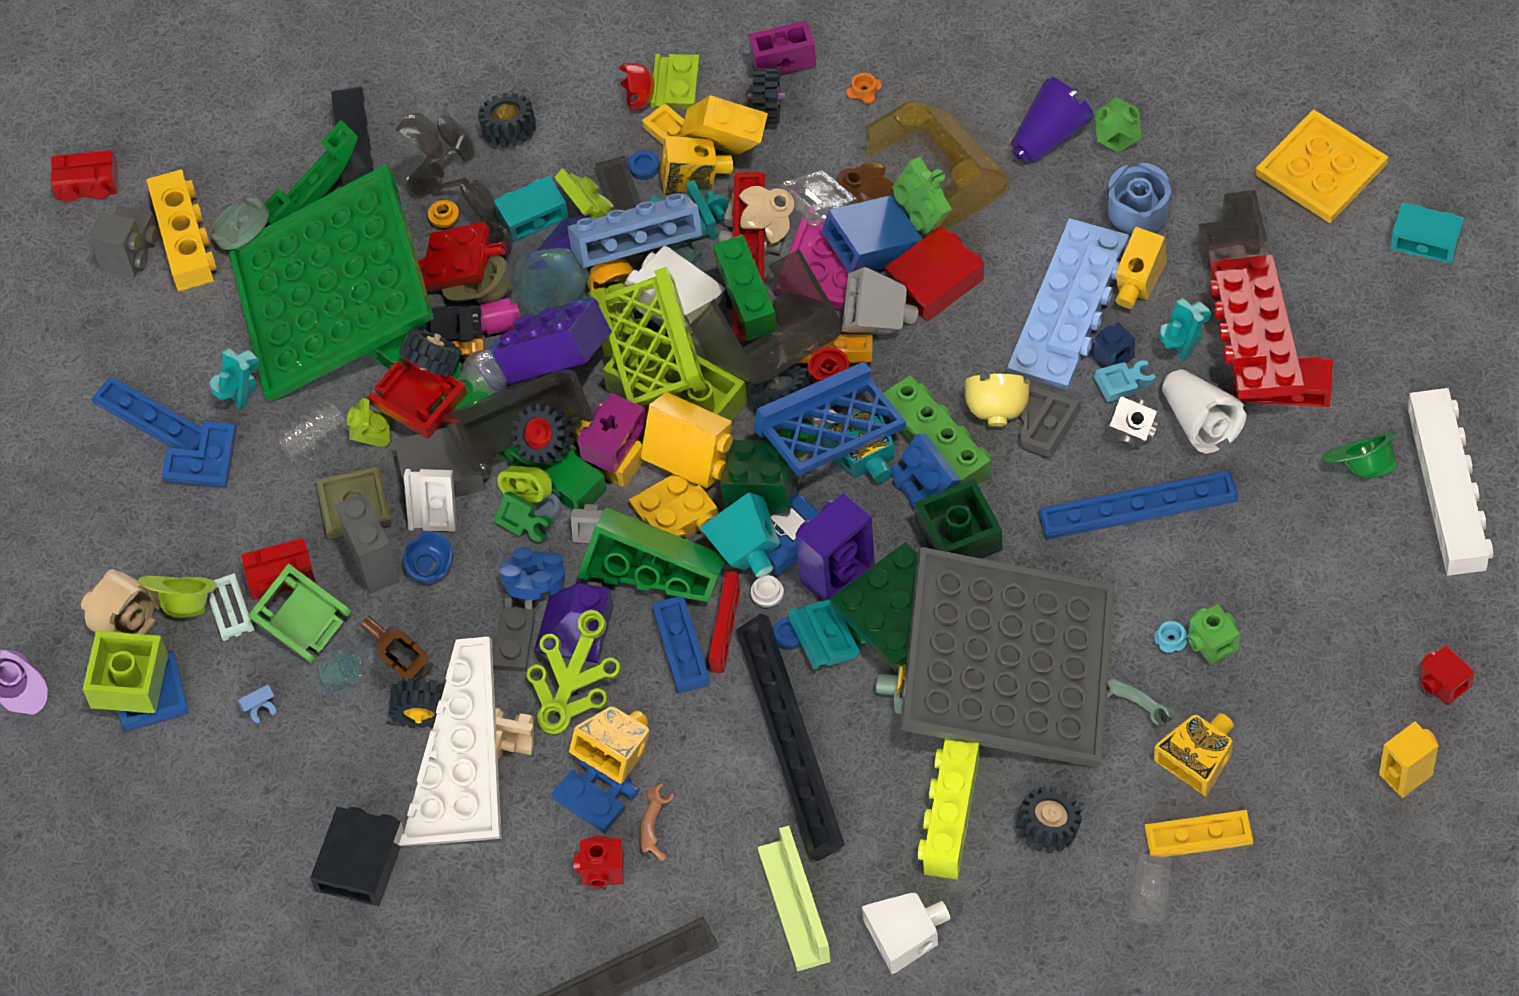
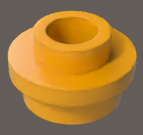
[428,200,459,228]

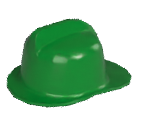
[1322,431,1397,479]

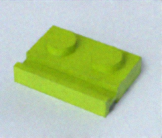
[650,54,700,109]
[554,168,613,219]

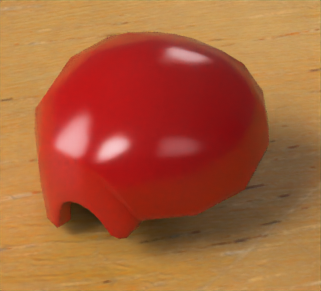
[619,63,655,110]

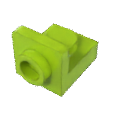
[346,398,390,447]

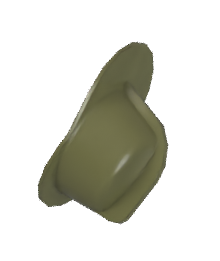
[442,256,514,305]

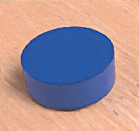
[628,150,660,180]
[773,617,801,650]

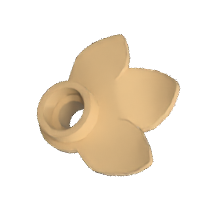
[739,186,795,245]

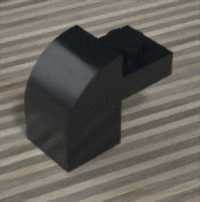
[427,305,482,340]

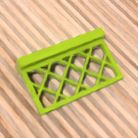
[598,266,707,406]

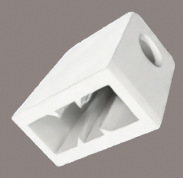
[862,892,950,974]

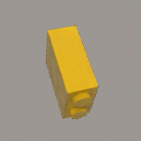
[680,95,768,155]
[641,392,733,489]

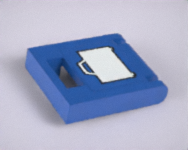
[767,489,820,576]

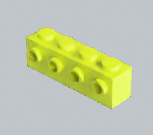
[918,739,980,880]

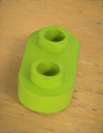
[497,466,552,502]

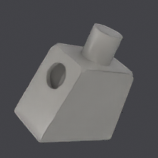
[842,267,918,335]

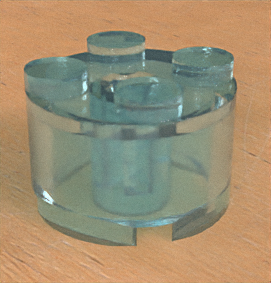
[513,247,589,313]

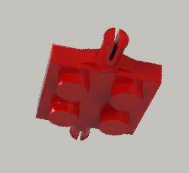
[418,222,507,292]

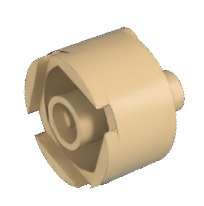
[81,569,160,635]

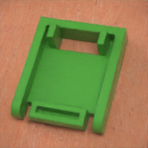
[248,564,352,664]

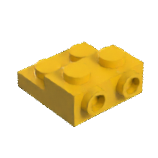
[629,474,718,540]

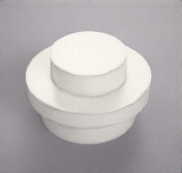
[751,575,784,608]

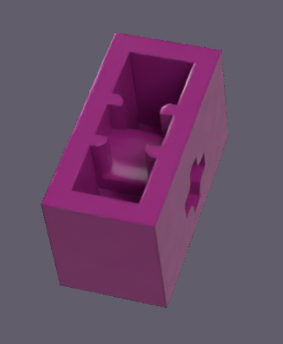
[748,21,816,75]
[577,393,647,474]

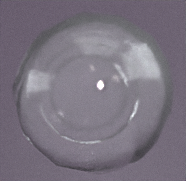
[459,349,509,395]

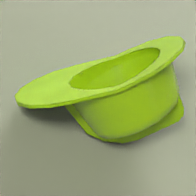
[138,576,217,618]

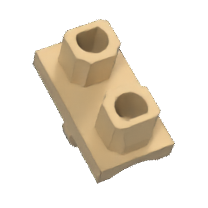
[495,708,534,759]

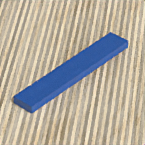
[1039,470,1238,540]

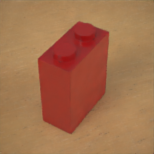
[885,225,984,322]

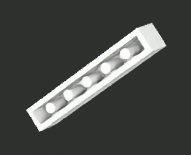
[1407,388,1493,576]

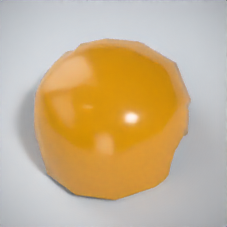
[587,258,633,290]

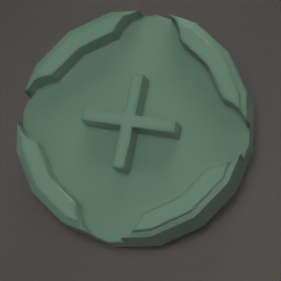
[211,198,269,250]

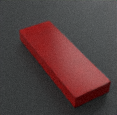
[709,571,741,673]

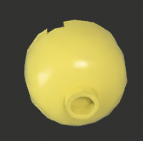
[965,374,1030,427]

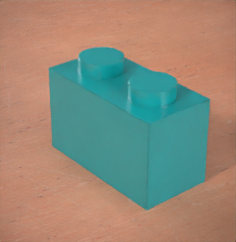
[494,176,568,243]
[1390,202,1464,264]

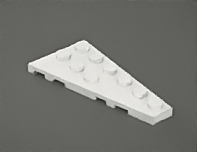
[399,637,502,847]

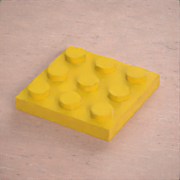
[1255,109,1389,224]

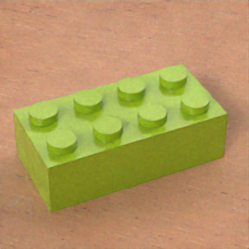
[603,327,747,421]

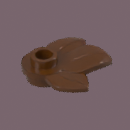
[836,162,894,204]

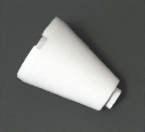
[1162,369,1247,454]

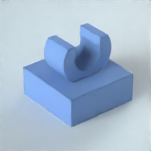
[236,684,276,724]

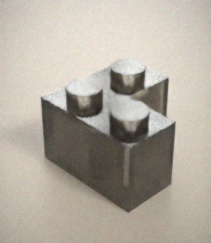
[1198,190,1268,270]

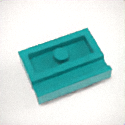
[788,600,860,669]

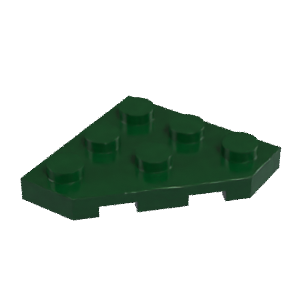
[829,542,918,671]

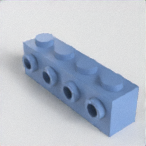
[567,194,702,268]

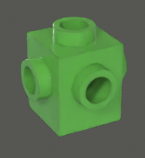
[1095,97,1141,152]
[1187,604,1240,665]

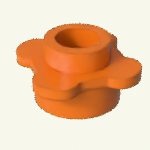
[846,73,882,104]

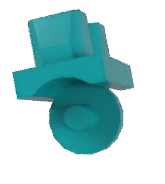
[683,180,729,240]
[1158,298,1211,361]
[210,348,259,410]

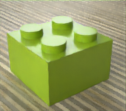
[82,631,168,713]

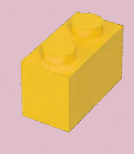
[1379,722,1439,798]

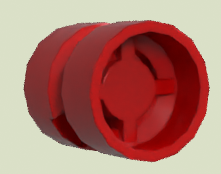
[808,347,850,385]

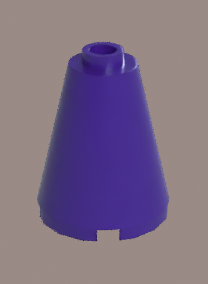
[1011,77,1094,163]

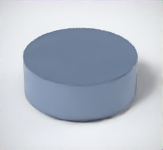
[531,493,562,524]

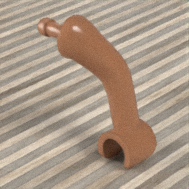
[640,783,673,861]

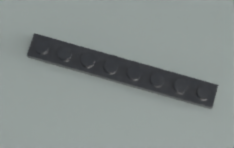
[736,613,845,861]

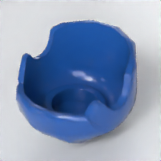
[403,531,454,583]

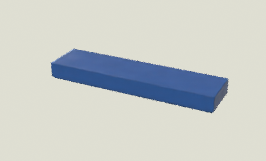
[91,376,202,450]

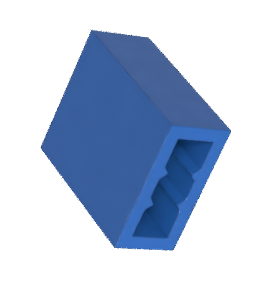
[821,195,922,273]

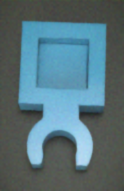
[1094,361,1156,403]

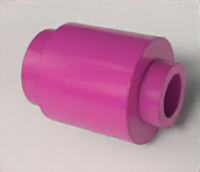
[480,298,520,336]

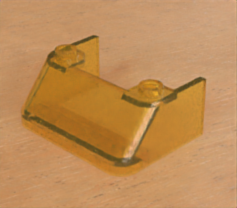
[865,101,1009,230]

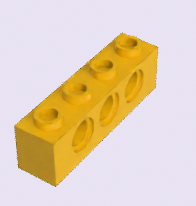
[146,169,217,291]

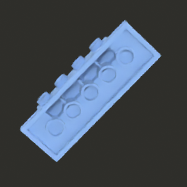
[1007,218,1129,391]

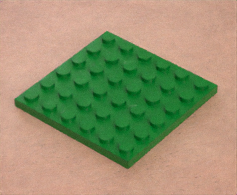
[229,164,434,402]

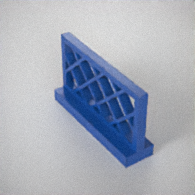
[753,362,906,476]

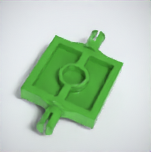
[892,157,952,238]

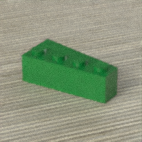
[577,507,726,602]

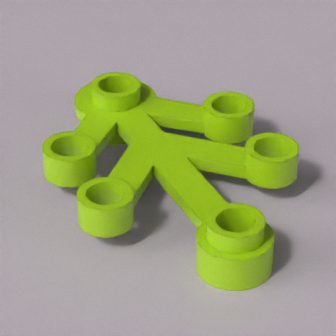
[527,610,622,734]

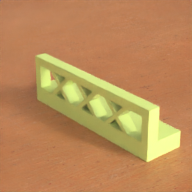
[758,826,831,972]

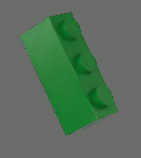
[713,235,777,341]

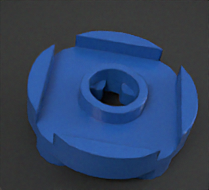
[499,547,566,600]

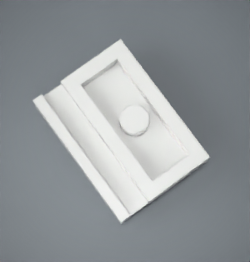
[404,469,457,532]

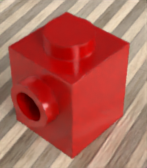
[1419,645,1475,706]

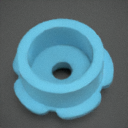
[1154,621,1187,653]

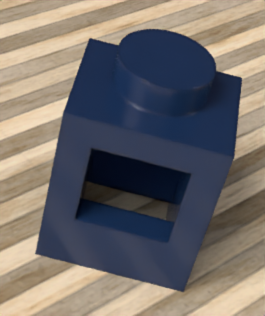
[1089,322,1135,368]

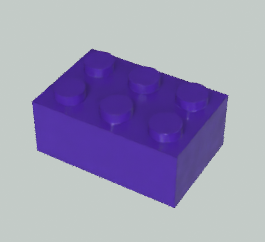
[492,299,612,384]
[795,493,875,601]

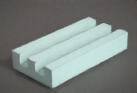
[208,573,254,641]

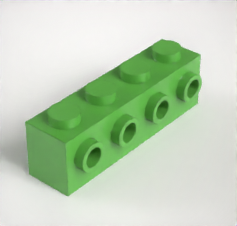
[883,375,992,485]

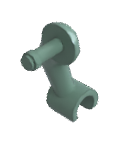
[1106,679,1176,726]

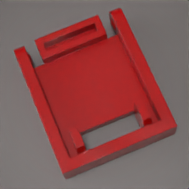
[366,357,467,439]

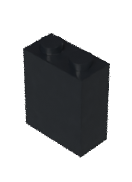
[310,806,404,907]

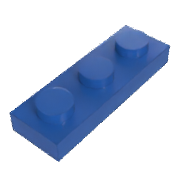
[652,596,710,693]

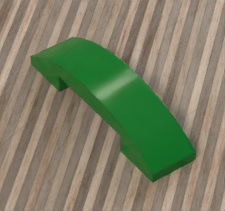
[264,120,358,224]

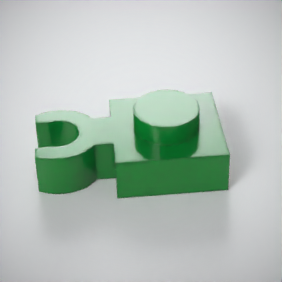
[493,491,554,542]

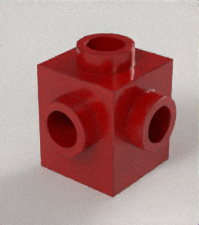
[574,836,624,888]

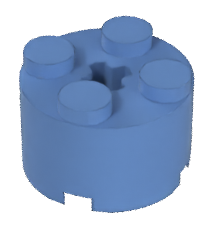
[1108,163,1171,235]

